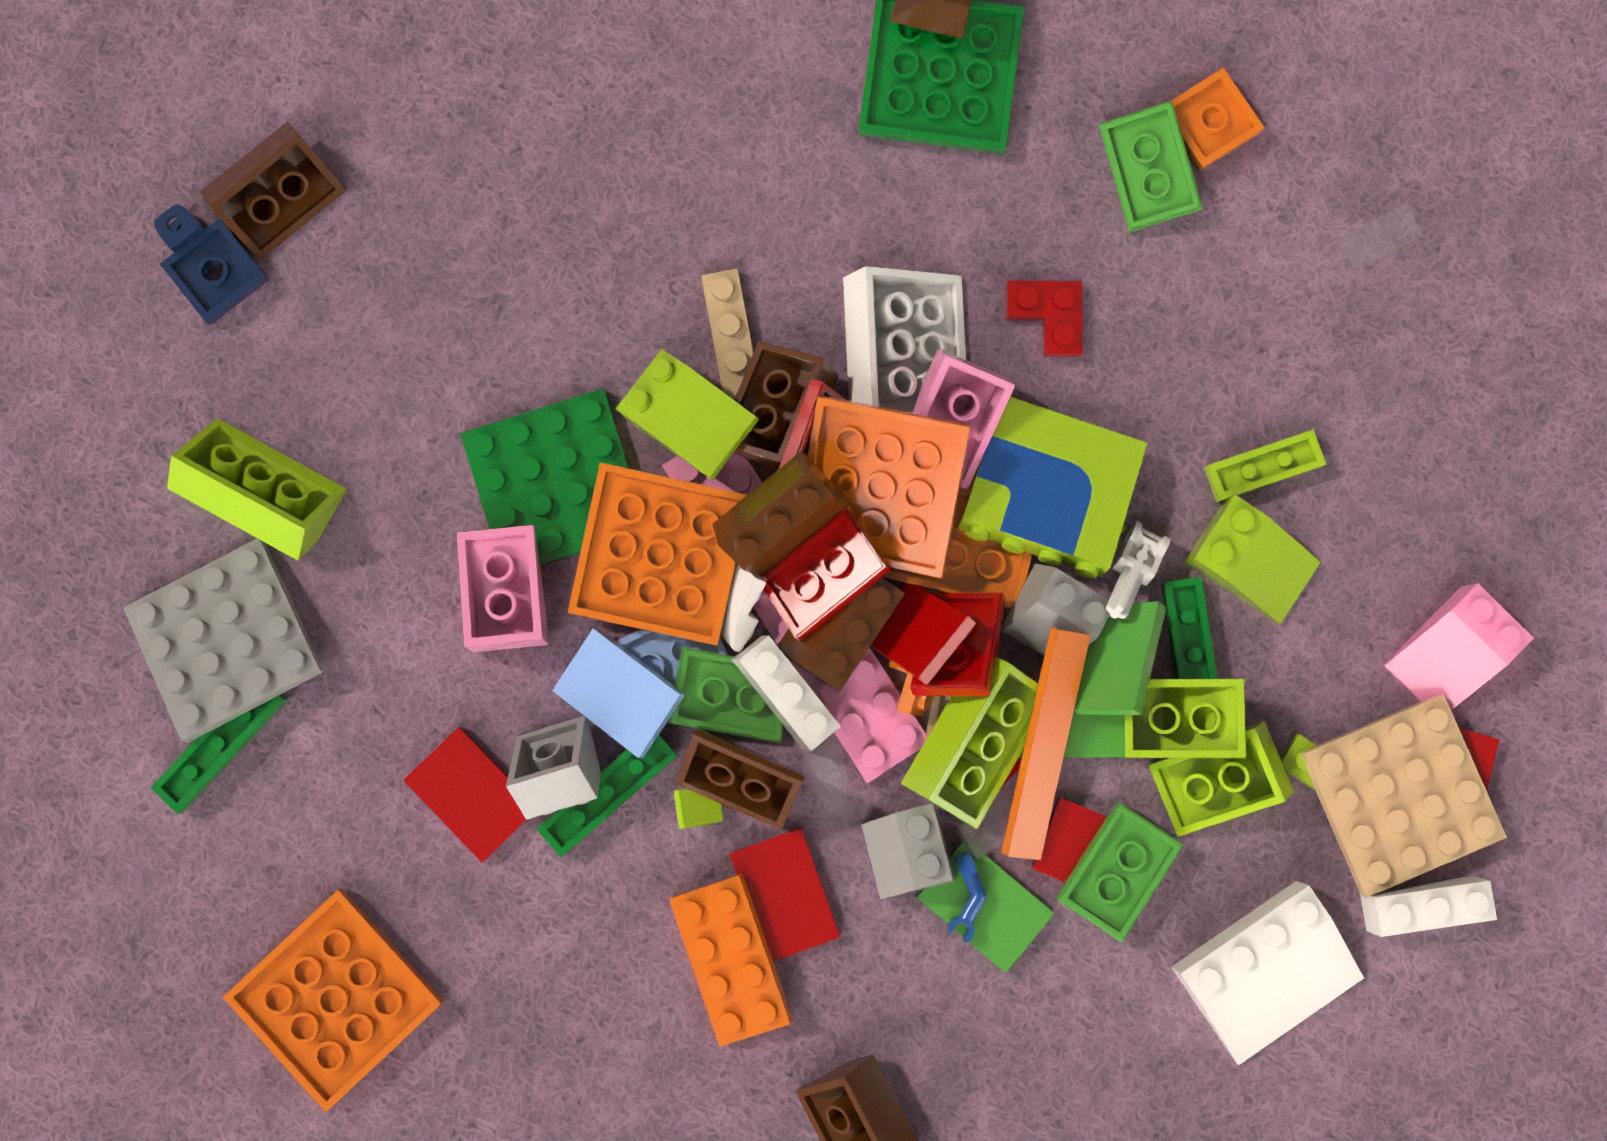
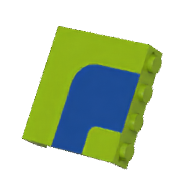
[957,397,1147,578]

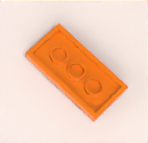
[669,873,794,1047]

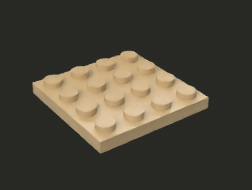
[1300,694,1507,898]

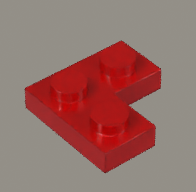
[1006,280,1082,357]

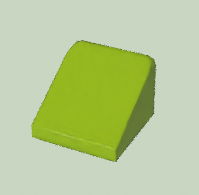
[674,788,723,829]

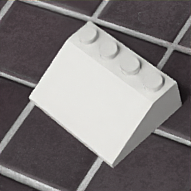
[843,266,966,413]
[1171,881,1364,1065]

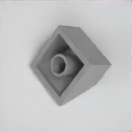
[1001,563,1110,656]
[506,716,601,820]
[861,803,955,900]

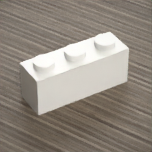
[732,635,841,751]
[1360,876,1497,937]

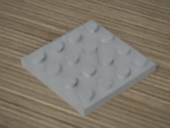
[123,538,325,743]

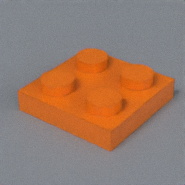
[1172,67,1265,172]

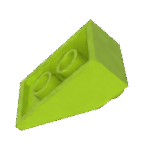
[616,349,759,481]
[1184,495,1321,625]
[1125,679,1246,758]
[1148,721,1294,836]

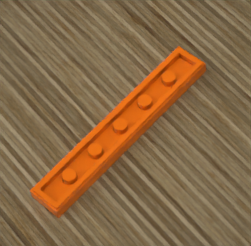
[1001,627,1091,860]

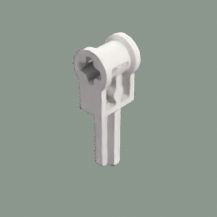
[1106,521,1171,619]

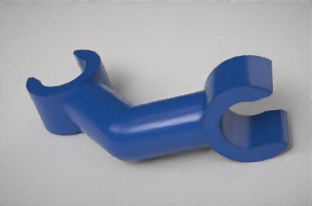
[947,851,987,943]

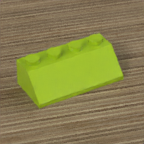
[167,418,347,561]
[901,657,1038,829]

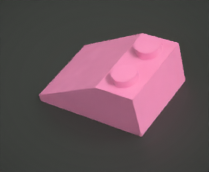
[913,349,1015,490]
[457,525,549,652]
[1383,583,1534,710]

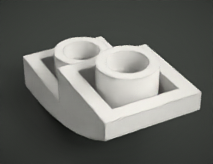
[720,565,766,653]

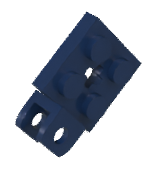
[154,204,270,325]

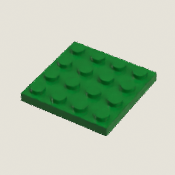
[858,0,1024,154]
[460,388,629,566]

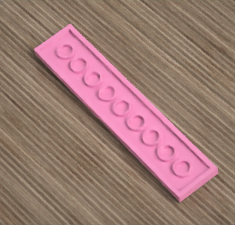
[662,453,926,783]

